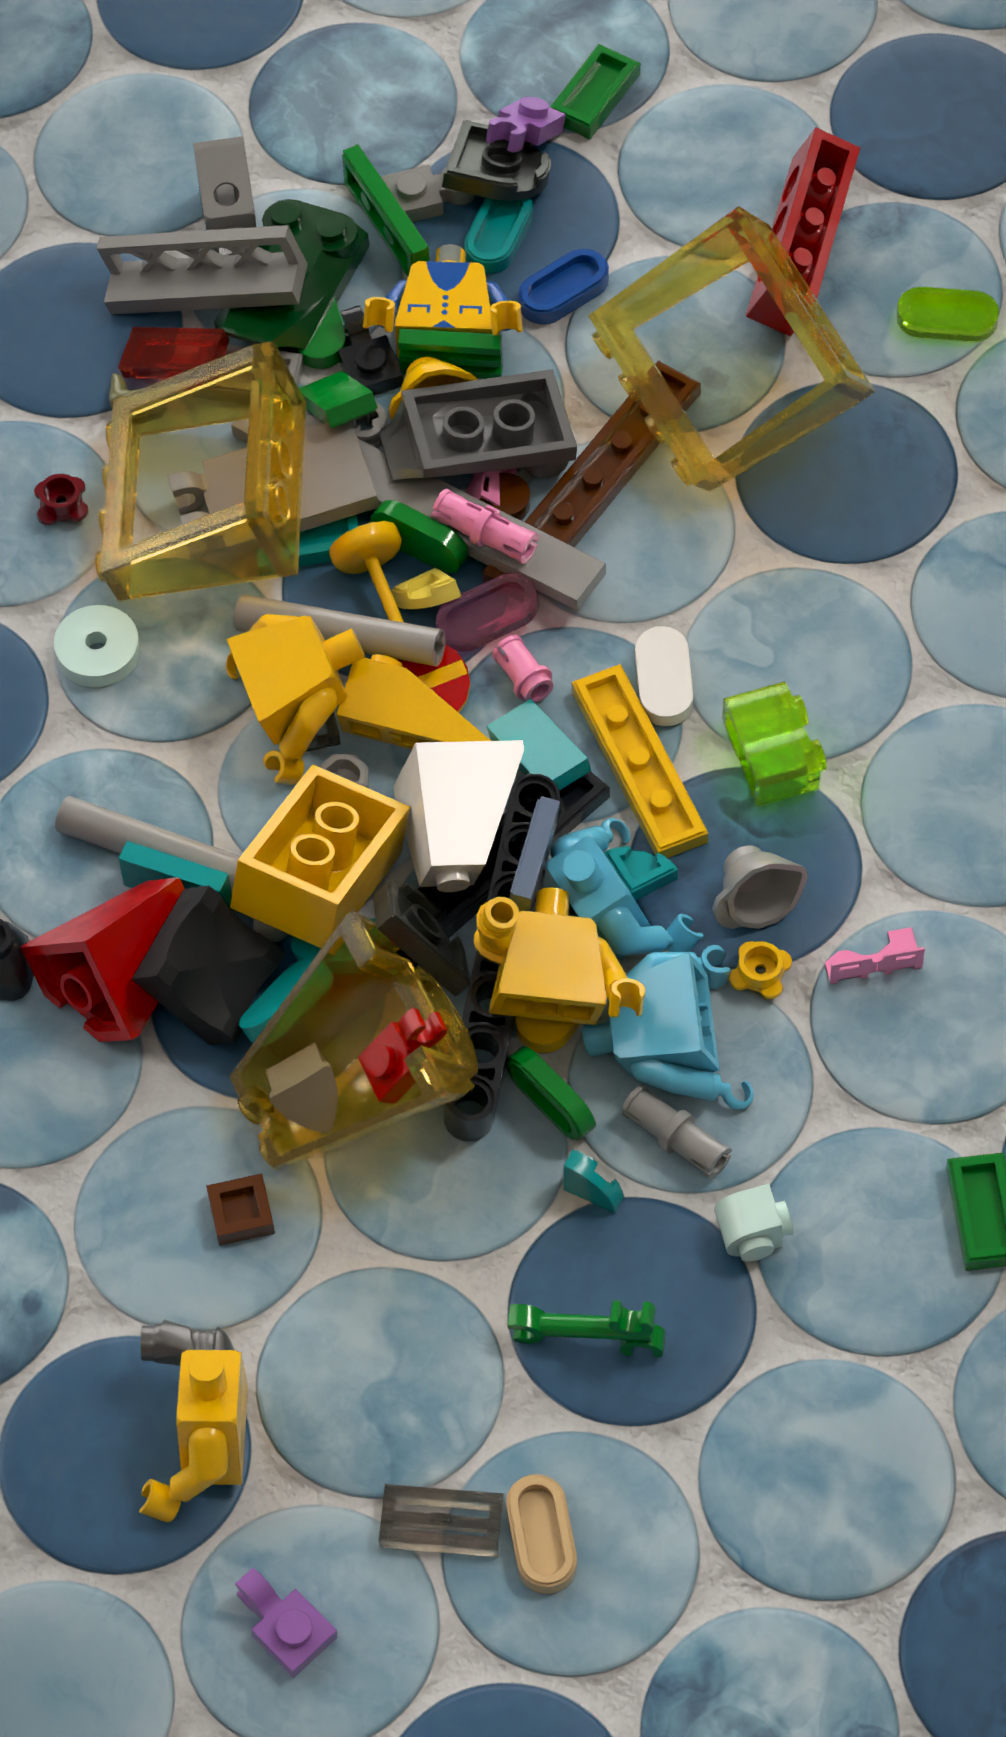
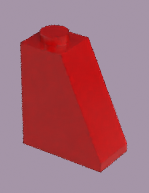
[21,877,186,1042]

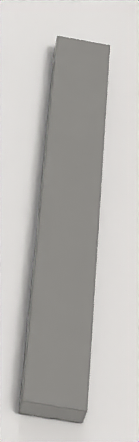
[231,390,606,611]

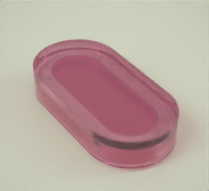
[436,573,539,652]

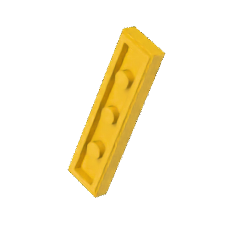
[571,664,708,858]

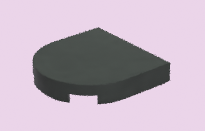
[442,120,551,201]
[373,881,470,997]

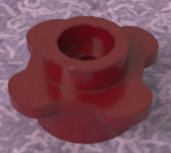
[34,473,89,525]

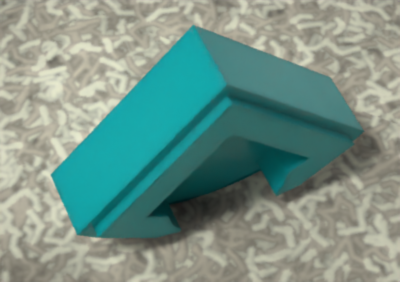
[603,846,678,900]
[563,1149,624,1213]

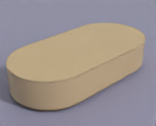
[506,1474,577,1594]

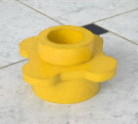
[729,941,792,999]

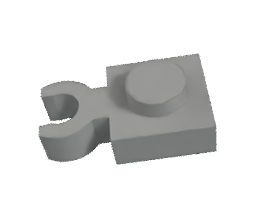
[381,165,474,222]

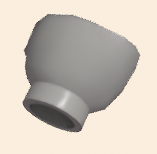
[712,845,808,929]

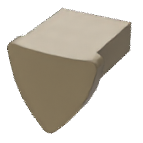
[266,1043,338,1134]

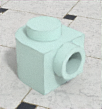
[714,1184,794,1262]

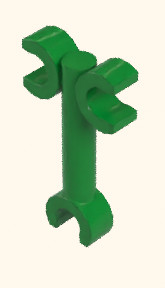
[507,1300,666,1357]

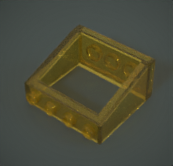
[588,206,876,492]
[95,341,306,601]

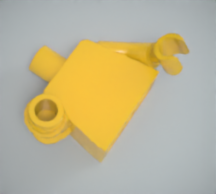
[474,888,645,1025]

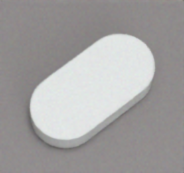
[635,626,693,726]

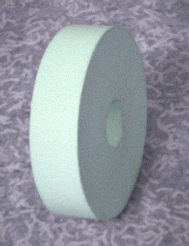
[54,605,140,688]

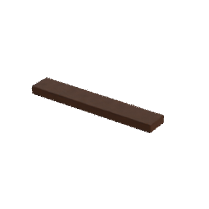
[482,360,701,607]

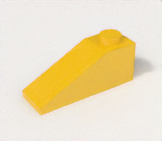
[336,654,491,749]

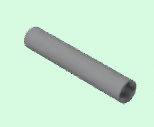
[234,594,446,666]
[55,796,240,892]

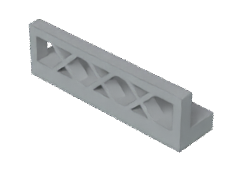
[97,225,308,315]

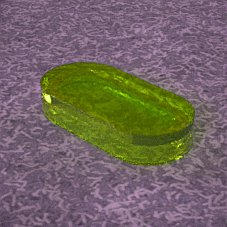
[896,287,999,342]

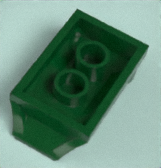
[214,199,370,353]

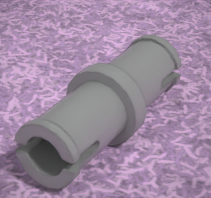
[622,1085,732,1179]

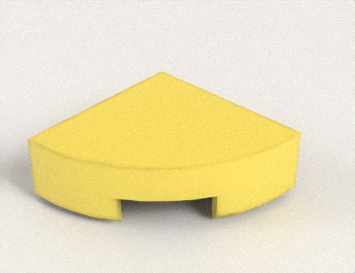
[391,568,461,609]

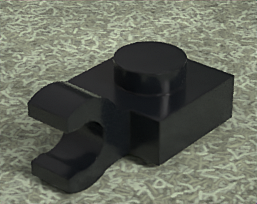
[338,305,404,395]

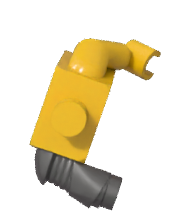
[139,1319,248,1522]

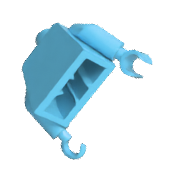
[545,818,704,959]
[582,945,754,1110]

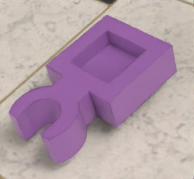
[486,97,566,152]

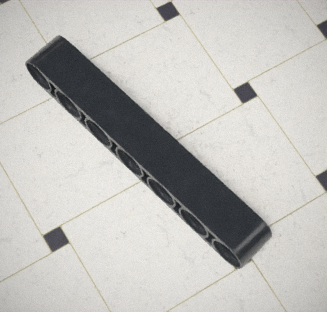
[444,774,560,1141]

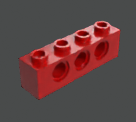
[745,127,861,336]

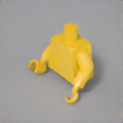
[226,614,365,785]

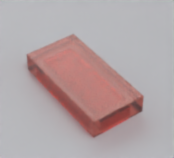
[118,327,230,381]

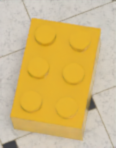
[230,764,410,952]

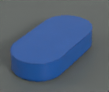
[518,249,609,325]

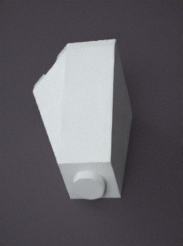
[393,740,524,892]

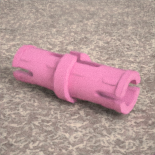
[431,488,539,564]

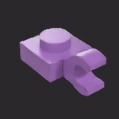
[235,1568,337,1679]

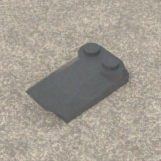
[380,369,577,480]

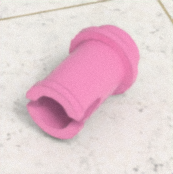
[492,635,553,703]

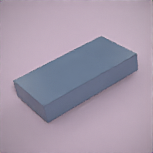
[509,796,560,912]

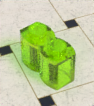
[722,681,827,807]

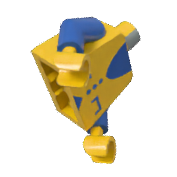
[363,244,523,357]

